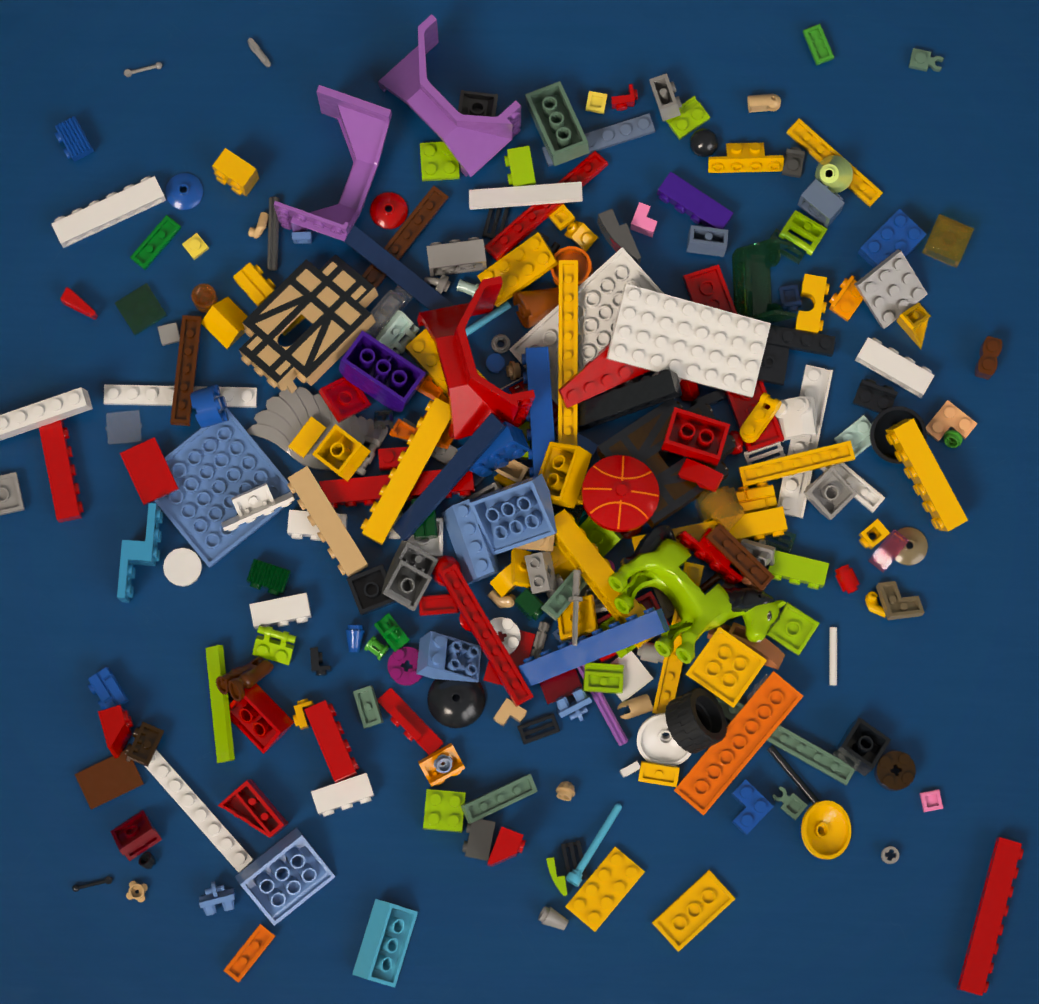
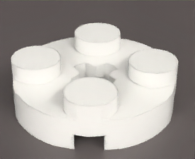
[490,617,521,655]

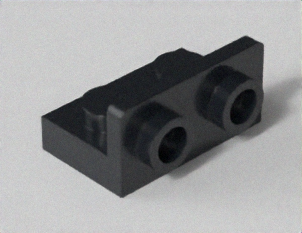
[852,379,898,413]

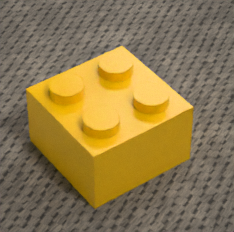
[212,148,259,197]
[312,424,371,482]

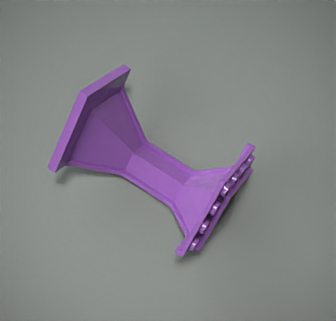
[378,14,521,177]
[274,85,392,241]

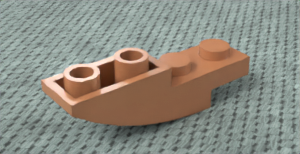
[707,622,785,670]

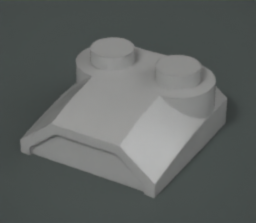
[804,466,858,520]

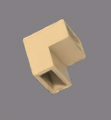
[493,698,527,727]

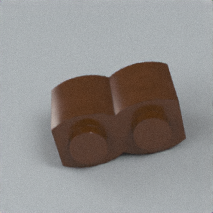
[975,336,1002,380]

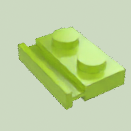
[665,96,710,140]
[583,663,624,694]

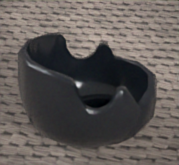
[690,128,718,157]

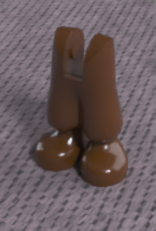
[216,657,274,702]

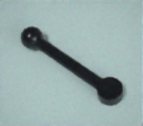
[72,876,113,892]

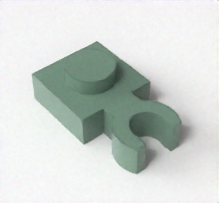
[908,48,944,72]
[772,787,808,820]

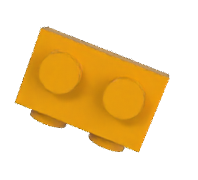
[418,743,465,787]

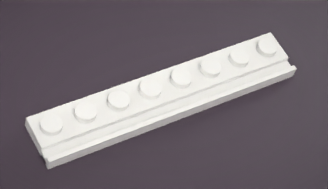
[777,365,833,519]

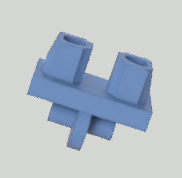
[556,687,592,722]
[199,881,235,916]

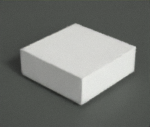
[619,761,640,778]

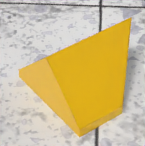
[896,302,931,349]

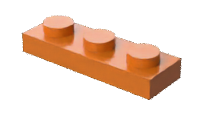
[223,924,276,983]

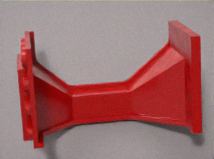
[417,276,535,439]

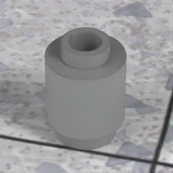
[637,642,664,664]

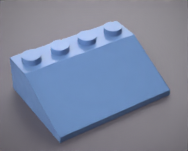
[469,474,557,556]
[235,827,335,926]

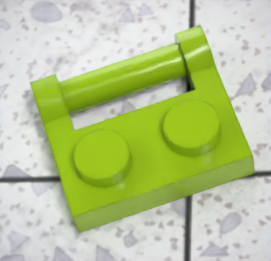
[778,210,828,256]

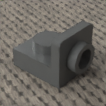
[782,147,805,178]

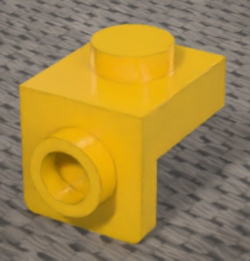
[564,221,598,252]
[293,699,314,730]

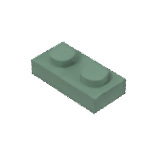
[353,685,384,728]

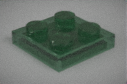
[114,283,167,336]

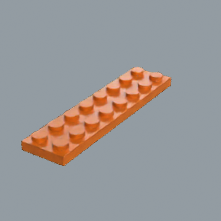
[674,671,803,816]

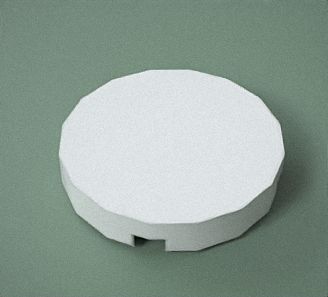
[163,548,202,587]

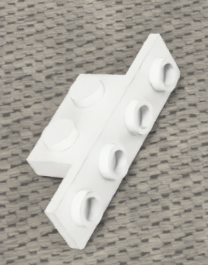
[221,483,295,531]

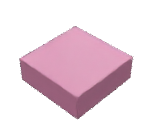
[920,789,943,812]

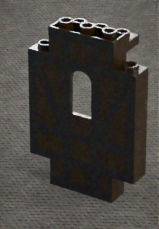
[596,399,736,528]

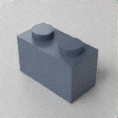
[686,225,728,257]

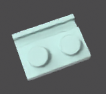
[834,415,871,458]

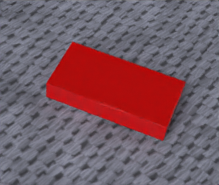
[419,594,458,616]

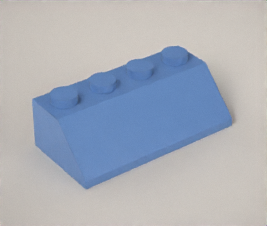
[441,499,501,585]

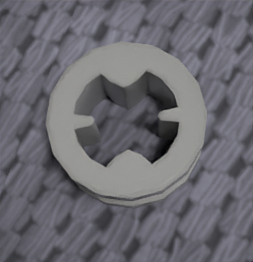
[881,846,899,864]

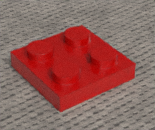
[318,377,371,423]

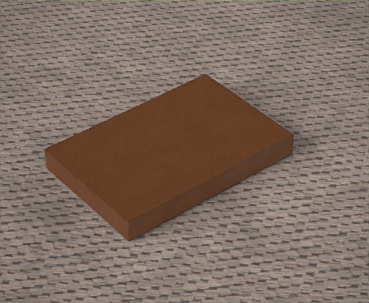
[75,750,144,810]

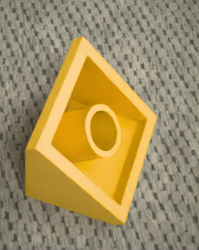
[202,297,248,349]

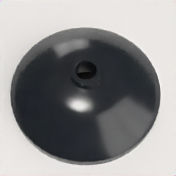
[869,406,927,464]
[427,679,485,729]

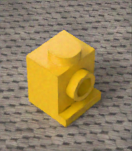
[859,519,890,550]

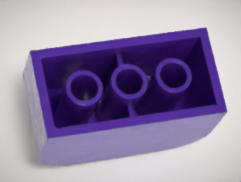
[339,330,426,412]

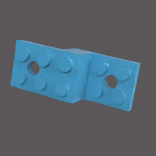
[117,503,163,603]

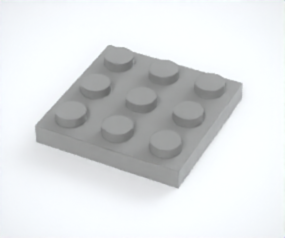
[854,249,928,329]

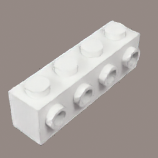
[855,337,935,398]

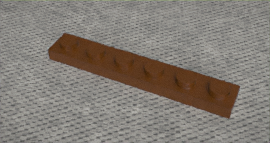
[170,315,202,426]

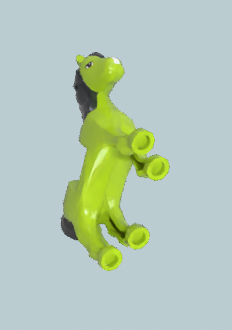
[608,525,786,664]

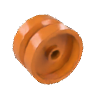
[551,246,593,287]

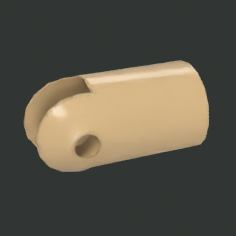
[748,94,781,113]
[617,694,653,719]

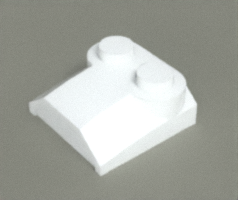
[775,396,817,442]

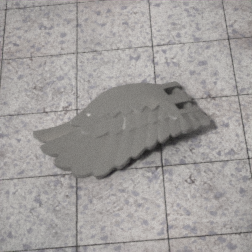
[247,387,388,476]

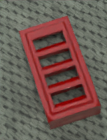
[60,287,98,320]

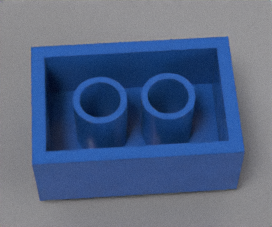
[858,209,927,268]
[457,421,530,477]

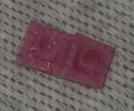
[868,529,909,573]

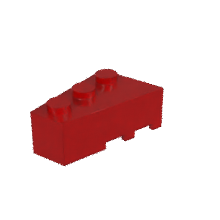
[218,779,289,838]

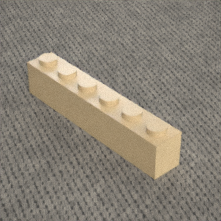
[287,466,368,578]

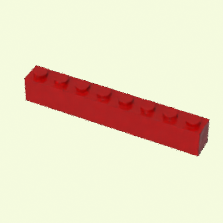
[319,470,475,509]
[957,837,1024,996]

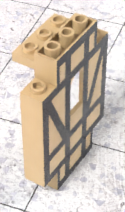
[239,254,378,393]

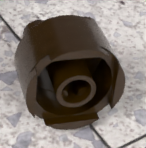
[874,751,916,791]

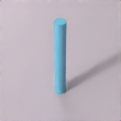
[465,301,511,336]

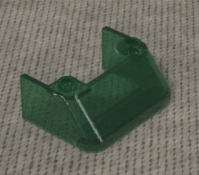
[732,238,797,323]

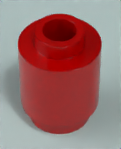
[835,564,860,594]

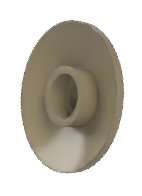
[889,527,928,566]

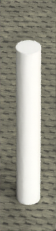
[829,627,837,686]

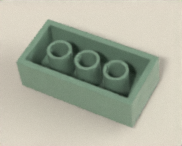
[525,81,589,166]

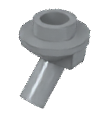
[424,275,451,294]

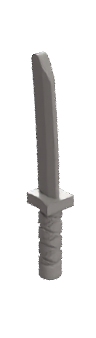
[568,570,583,646]

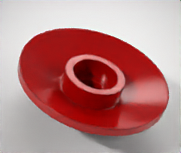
[370,192,408,230]

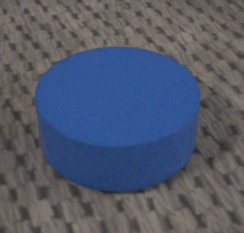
[486,353,505,373]

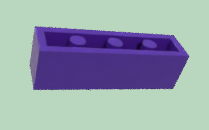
[657,171,733,229]

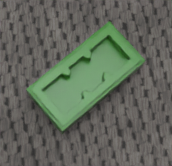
[802,24,834,66]

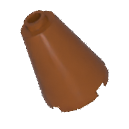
[513,287,559,329]

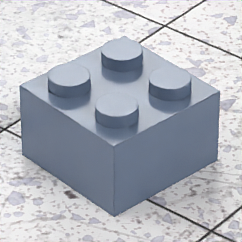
[798,179,845,228]

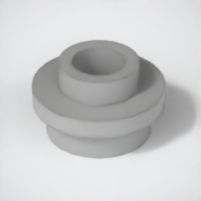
[491,334,510,353]

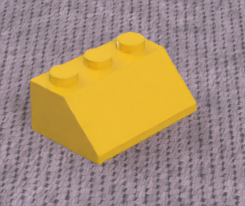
[538,442,592,508]

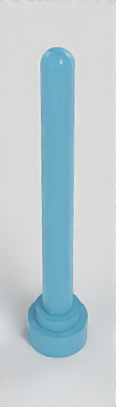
[565,803,622,887]

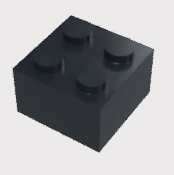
[346,564,396,616]
[833,717,891,776]

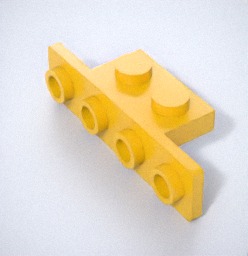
[708,142,784,173]

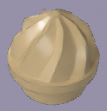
[556,781,575,801]

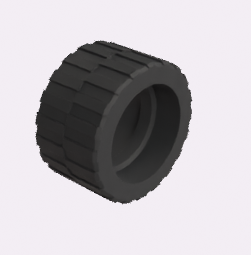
[665,688,727,754]

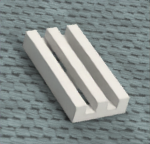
[743,442,786,465]

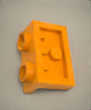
[829,275,863,322]

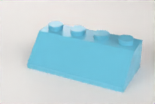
[352,899,418,988]

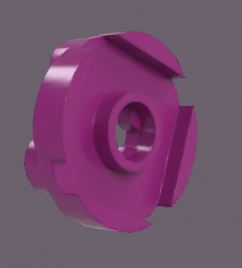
[387,647,424,686]

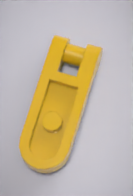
[740,393,782,443]

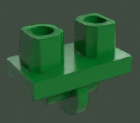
[374,613,410,652]

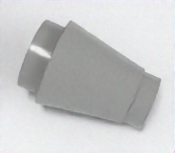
[538,906,569,930]

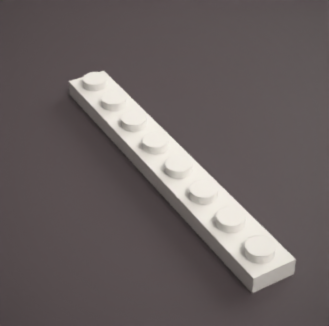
[104,384,257,408]
[145,750,254,873]

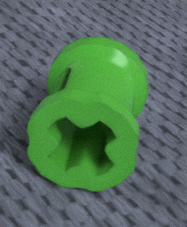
[364,636,389,661]

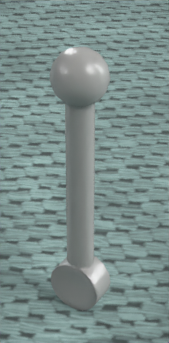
[124,62,163,77]

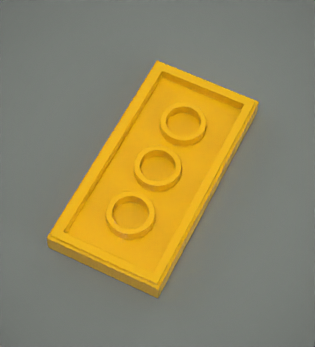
[652,870,736,952]

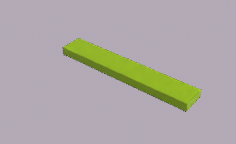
[205,645,235,763]

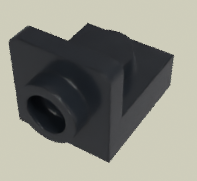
[310,647,331,676]

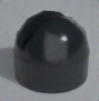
[139,852,156,869]

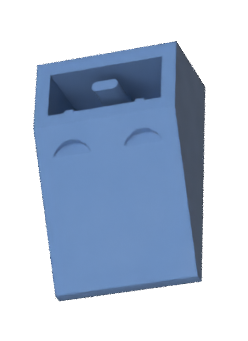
[416,631,481,682]

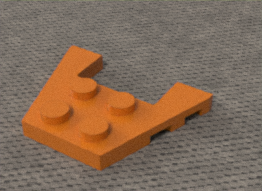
[389,375,454,449]

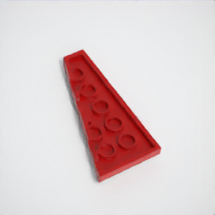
[559,343,650,408]

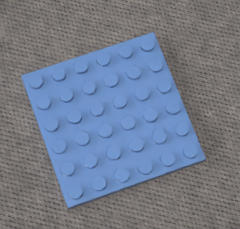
[155,408,299,568]

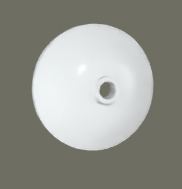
[637,713,692,766]

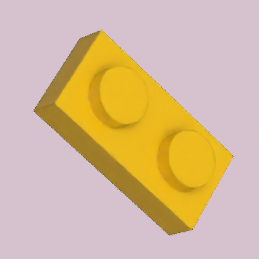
[638,761,680,787]

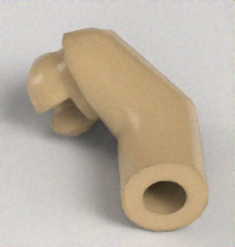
[248,212,269,239]
[487,590,516,608]

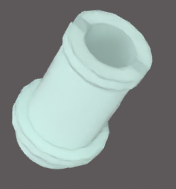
[456,279,479,298]

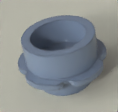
[434,754,453,773]

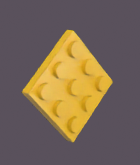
[685,627,767,708]

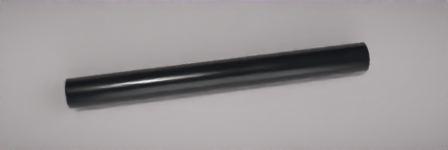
[767,745,820,804]

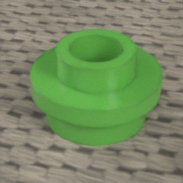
[944,430,963,448]

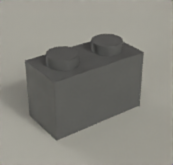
[462,819,496,861]

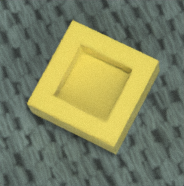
[585,91,607,114]
[182,233,209,260]

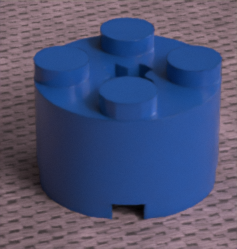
[190,384,229,428]

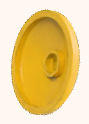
[801,801,851,859]

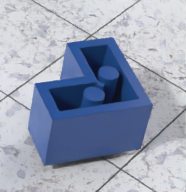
[731,779,774,836]

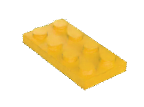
[477,232,559,307]
[565,847,645,932]

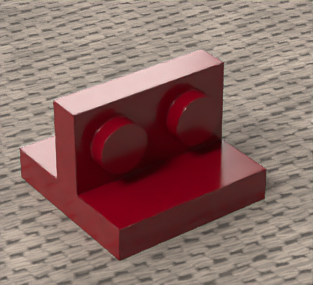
[110,810,162,861]

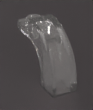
[366,286,412,338]

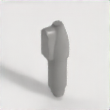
[248,38,271,67]

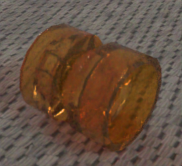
[191,283,219,313]

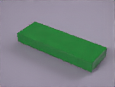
[130,215,182,270]

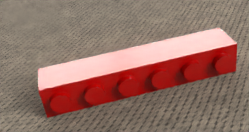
[39,418,84,523]

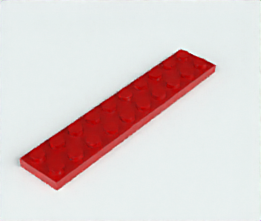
[682,264,784,453]

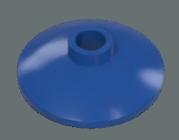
[165,173,203,210]

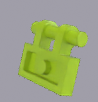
[252,625,296,665]

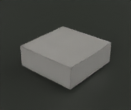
[158,322,180,346]

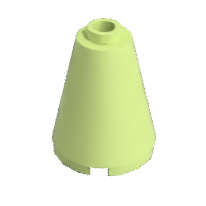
[815,155,853,193]

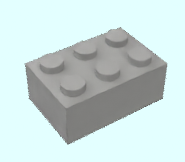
[426,237,487,277]

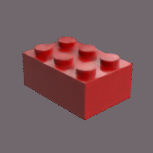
[661,407,730,466]

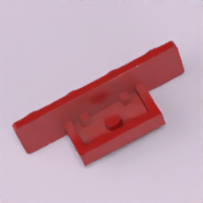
[676,528,743,584]
[377,688,443,755]

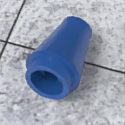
[345,624,365,652]

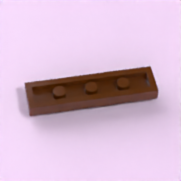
[705,523,775,591]

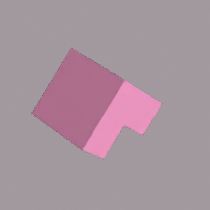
[630,202,657,237]

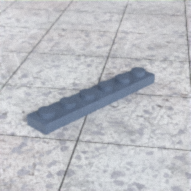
[542,114,655,167]

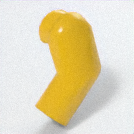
[865,591,886,618]

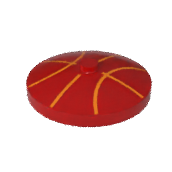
[581,455,659,532]

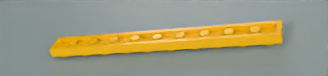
[558,260,578,446]

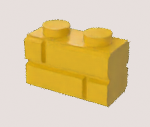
[233,262,276,307]
[734,482,777,515]

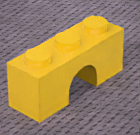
[795,274,830,333]

